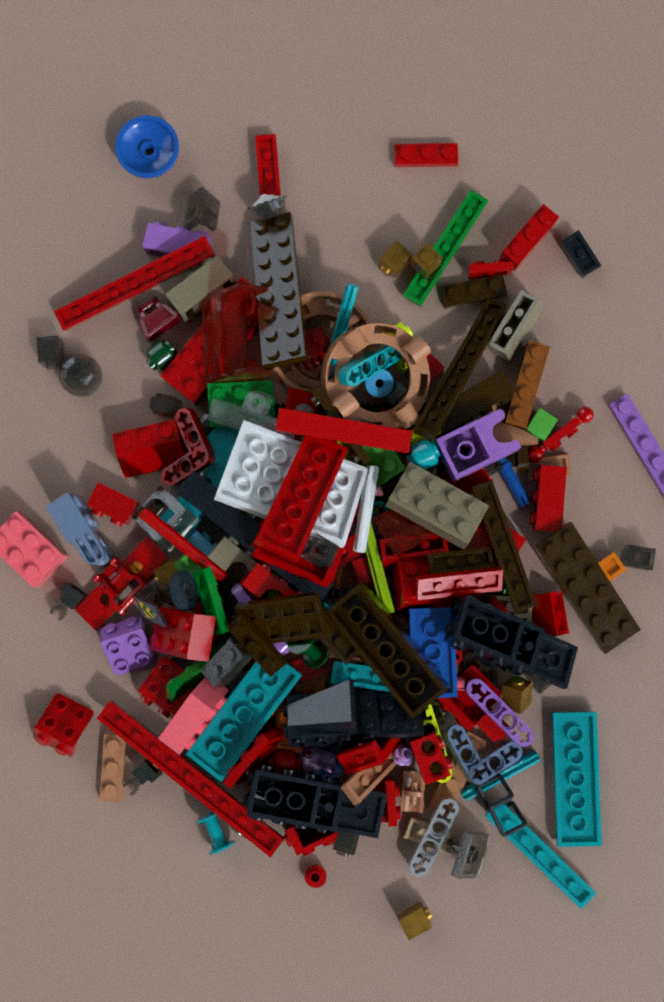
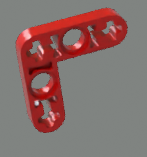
[161,408,215,486]

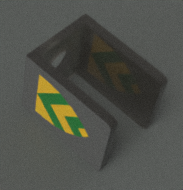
[133,579,176,627]

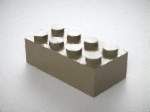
[386,462,489,550]

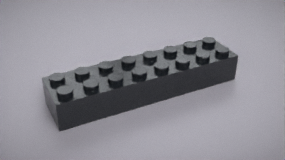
[177,471,335,601]

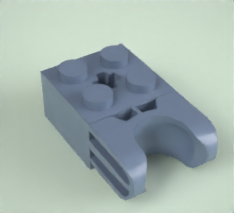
[45,492,112,566]

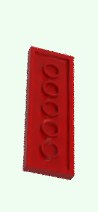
[254,436,349,563]

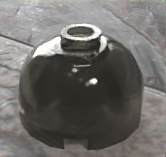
[58,354,102,397]

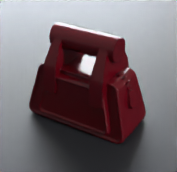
[135,296,181,342]

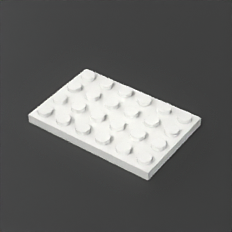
[214,420,369,548]

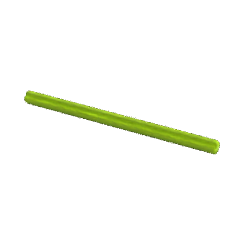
[336,441,395,613]

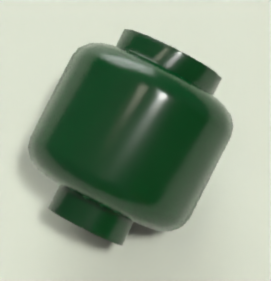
[146,339,178,371]

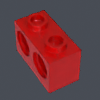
[409,731,452,785]

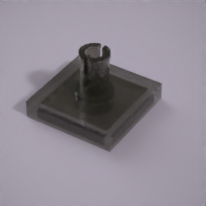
[445,831,492,879]

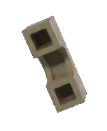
[207,536,274,599]

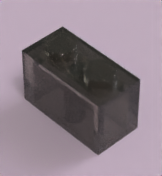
[200,639,253,687]

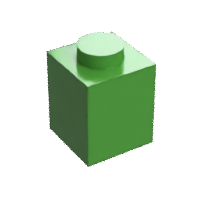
[524,408,558,444]

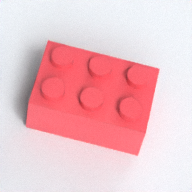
[0,511,69,588]
[158,674,229,755]

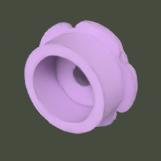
[392,744,413,766]

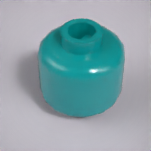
[406,438,441,470]

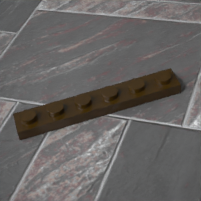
[471,480,537,613]

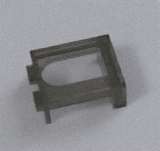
[132,485,199,552]

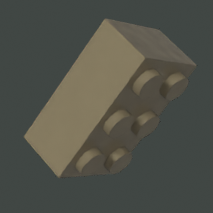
[165,255,235,324]

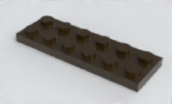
[534,522,641,654]

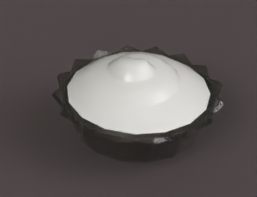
[247,194,287,220]

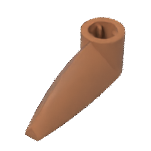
[492,423,538,445]

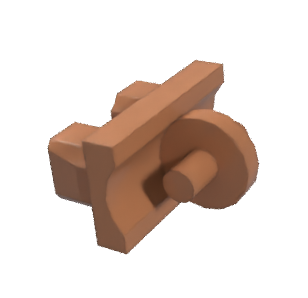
[401,770,425,813]

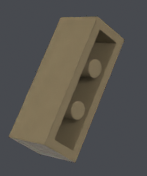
[488,290,544,362]

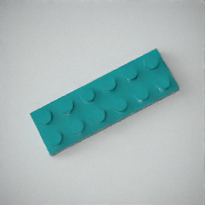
[186,662,303,782]
[551,711,602,847]

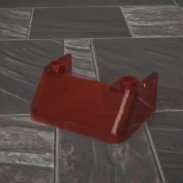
[202,283,273,383]

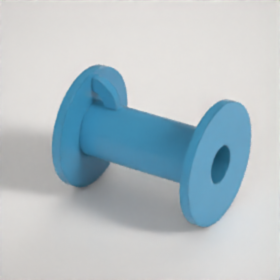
[364,369,394,398]

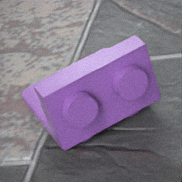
[100,615,156,675]

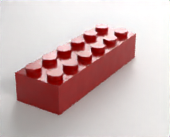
[160,276,259,407]

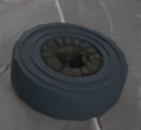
[169,571,198,611]

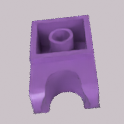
[434,409,521,483]

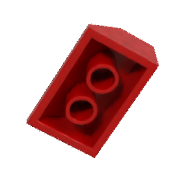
[112,419,188,479]

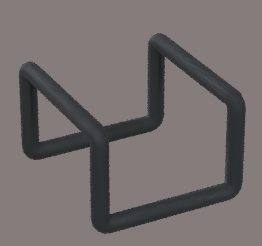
[476,773,527,837]

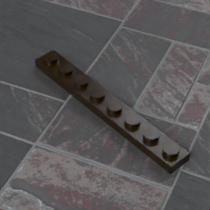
[413,299,507,441]

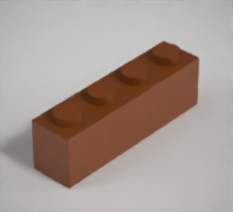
[503,340,550,430]

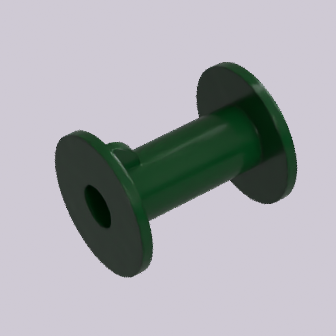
[287,639,329,669]

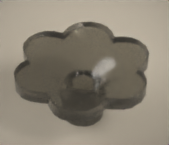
[431,699,448,725]

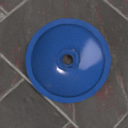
[115,115,179,179]

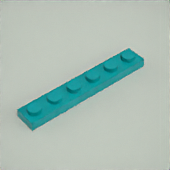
[484,799,597,909]

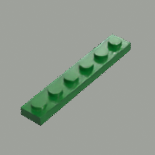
[403,190,489,308]

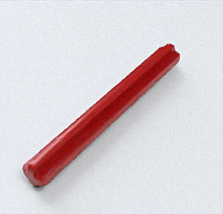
[139,508,227,582]

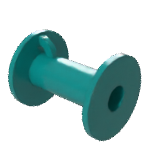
[195,812,235,855]

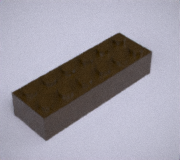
[326,582,450,719]

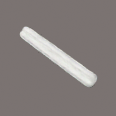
[353,465,379,553]

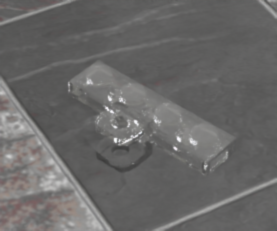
[207,390,295,439]

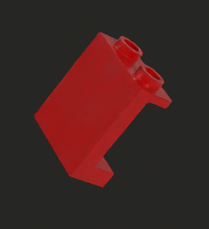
[337,738,401,775]

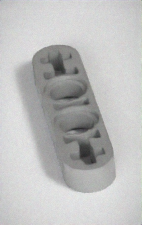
[409,796,459,877]

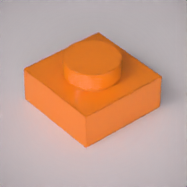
[598,552,627,581]

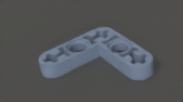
[444,725,522,784]

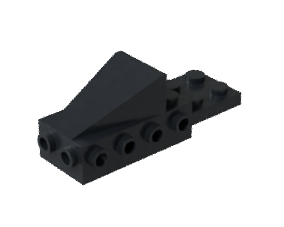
[444,595,578,689]
[283,679,424,747]
[242,763,387,838]

